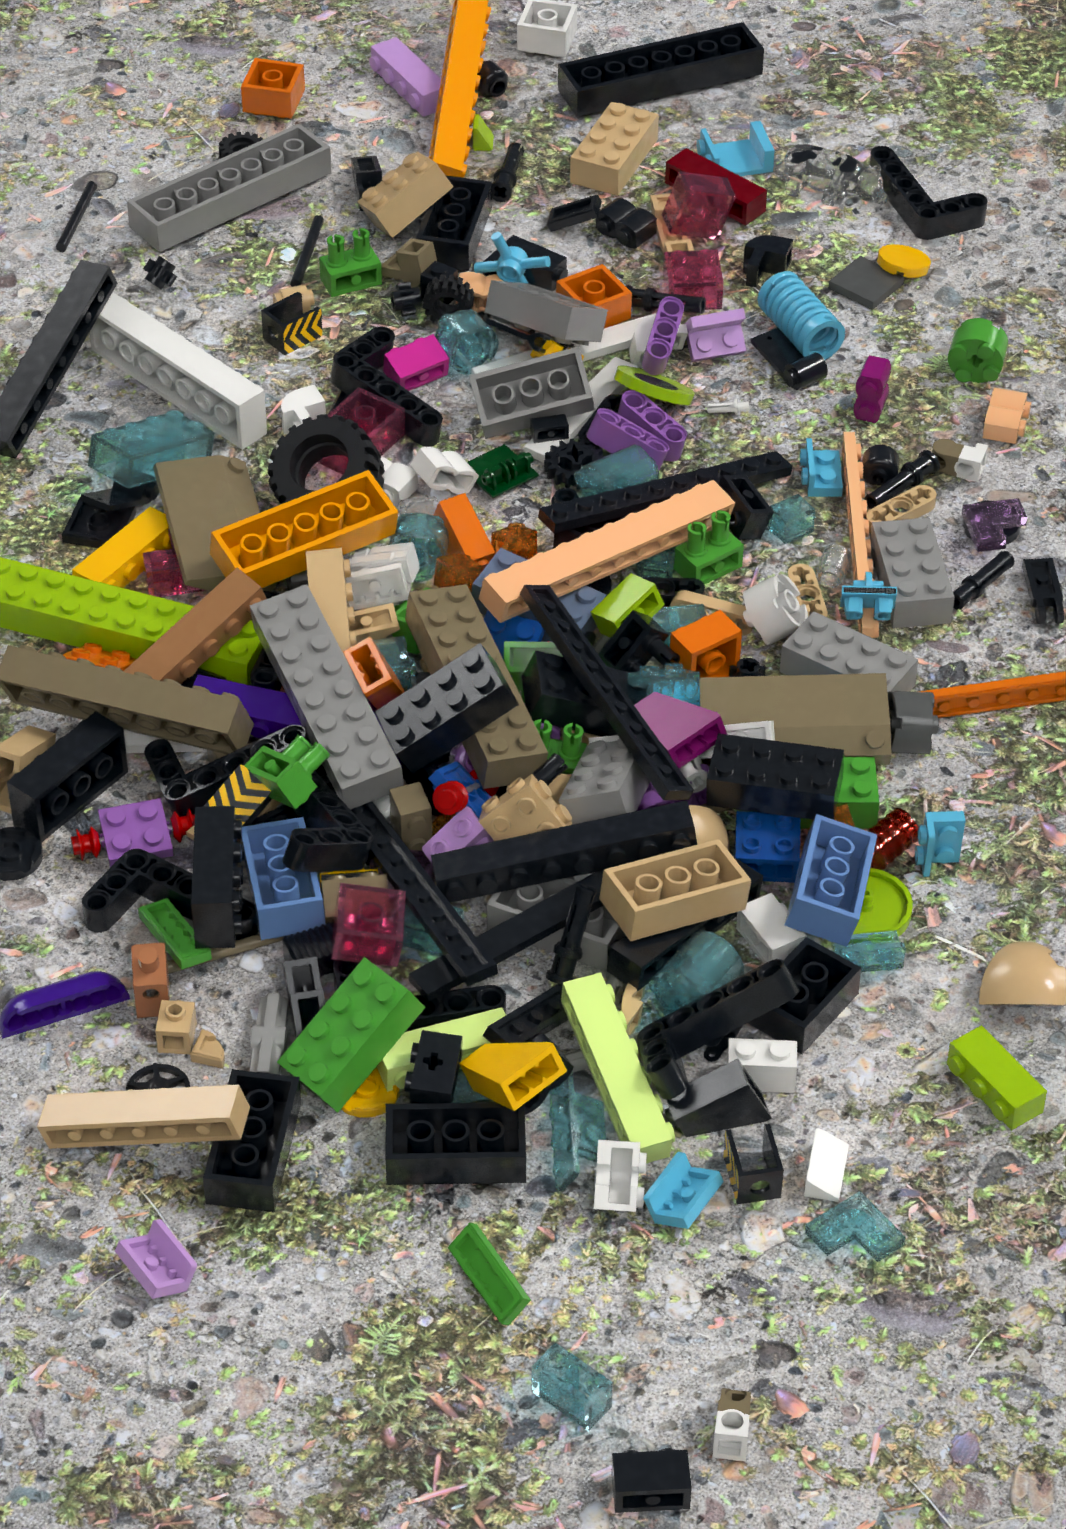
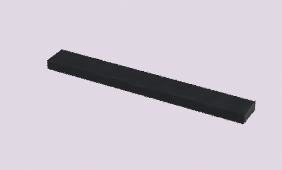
[409,870,604,1002]

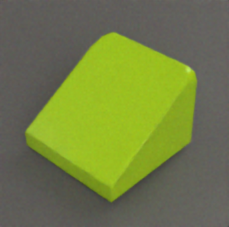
[472,114,494,151]

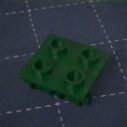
[467,444,539,498]

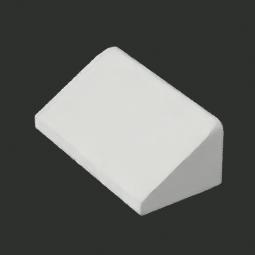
[804,1128,849,1202]

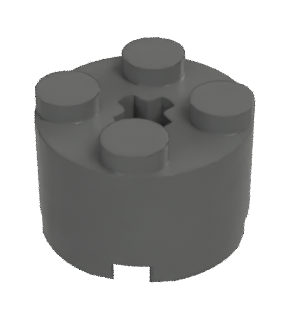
[888,691,939,754]

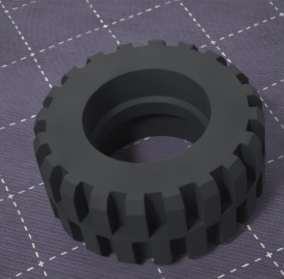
[267,414,385,504]

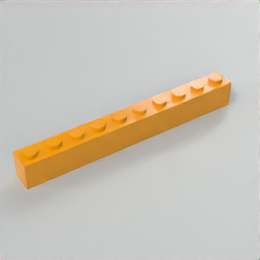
[428,0,491,178]

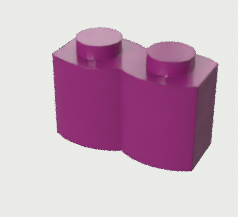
[853,355,891,423]

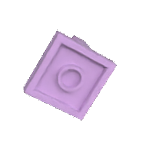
[685,308,746,362]

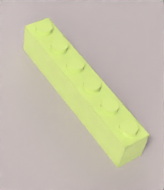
[561,972,675,1163]

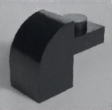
[743,235,793,288]

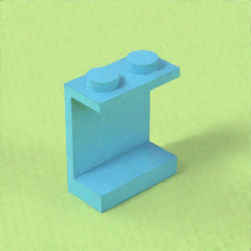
[696,121,775,176]

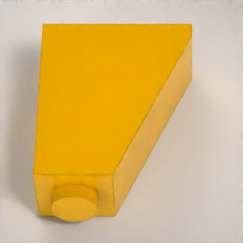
[459,1042,567,1111]

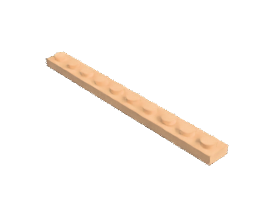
[841,432,879,638]

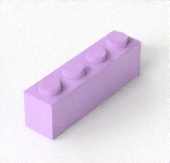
[369,37,441,117]

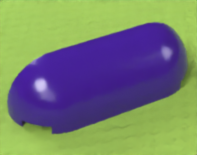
[0,971,130,1039]

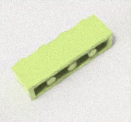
[376,1007,506,1092]

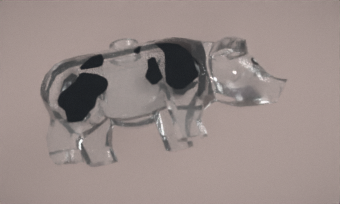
[774,144,890,206]

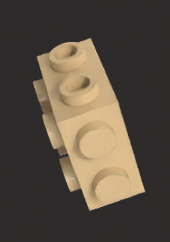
[478,774,572,841]

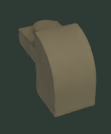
[381,238,437,288]

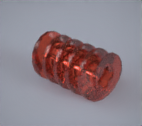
[868,808,918,870]

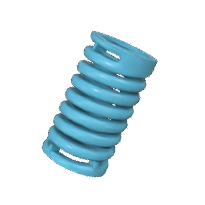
[757,271,845,360]

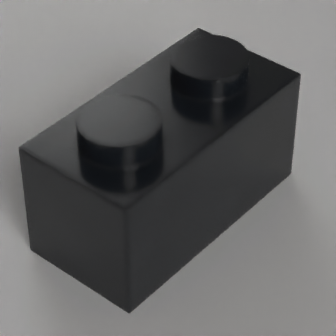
[530,414,569,443]

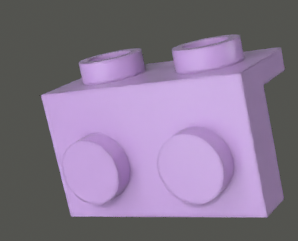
[422,806,494,863]
[115,1219,197,1299]

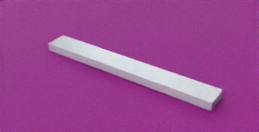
[471,313,681,375]

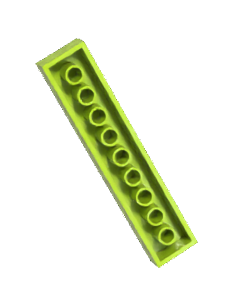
[0,557,263,685]

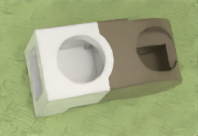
[932,439,988,482]
[712,1388,751,1462]

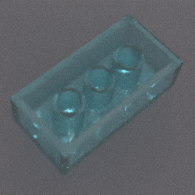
[88,410,215,488]

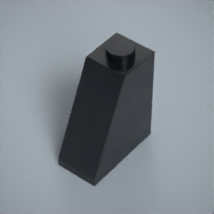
[483,235,568,291]
[664,1059,772,1137]

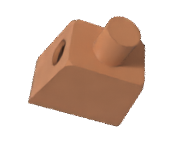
[131,942,170,1018]

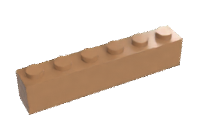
[123,567,267,684]

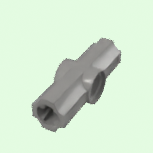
[249,993,289,1075]

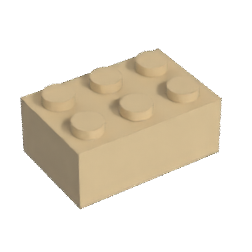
[357,151,453,238]

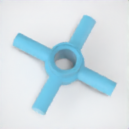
[474,232,551,283]

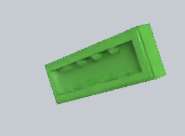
[138,898,212,970]
[448,1222,531,1326]

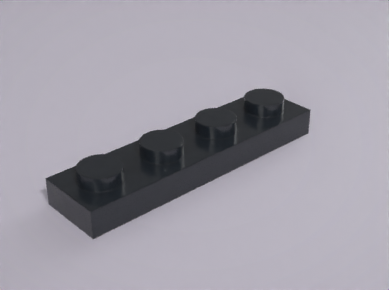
[483,984,569,1043]

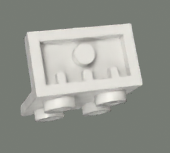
[346,563,412,610]

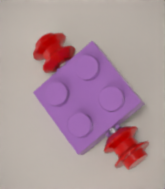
[70,798,195,867]

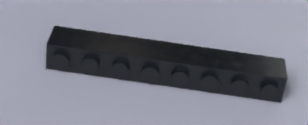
[0,260,118,459]
[431,800,697,903]

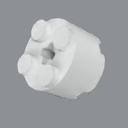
[743,574,808,645]

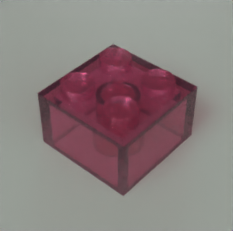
[662,171,736,240]
[663,249,724,310]
[331,883,406,967]

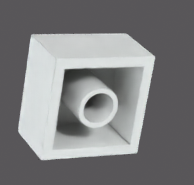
[517,0,578,57]

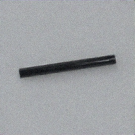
[56,181,97,252]
[290,215,324,287]

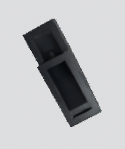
[351,156,382,211]
[282,956,325,1039]

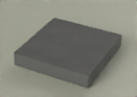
[828,256,904,310]

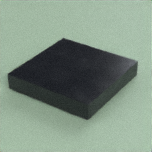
[62,498,136,548]

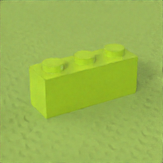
[947,1025,1047,1131]

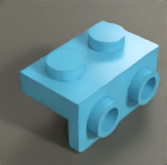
[643,1152,724,1229]

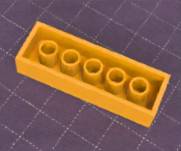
[210,470,398,588]

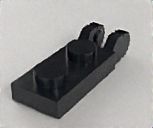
[1022,558,1064,624]

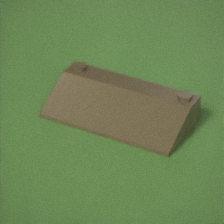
[153,455,277,592]
[699,673,892,767]

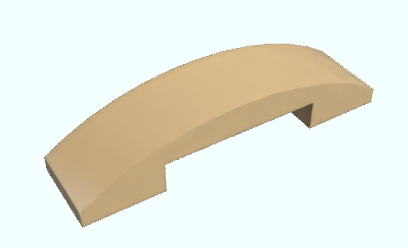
[650,193,696,262]

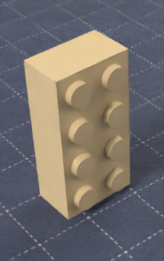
[570,102,659,196]
[599,839,751,941]

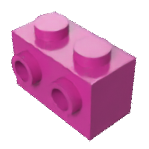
[383,334,450,391]

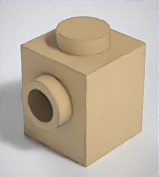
[155,1000,197,1055]

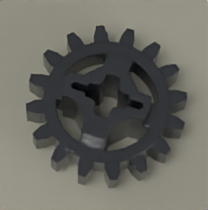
[544,439,606,490]

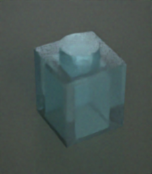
[768,494,815,544]

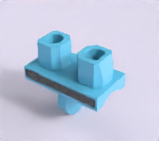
[840,572,897,621]

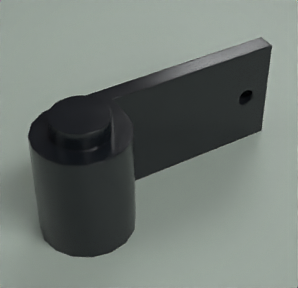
[751,327,828,390]
[80,465,159,513]

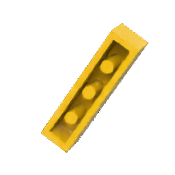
[72,506,174,588]

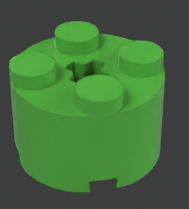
[948,318,1008,383]

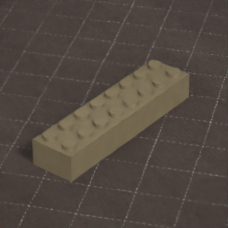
[405,584,548,789]
[0,645,254,754]

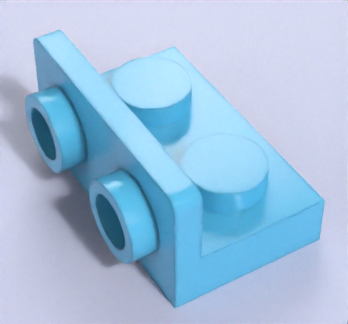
[800,438,843,497]
[915,811,965,877]

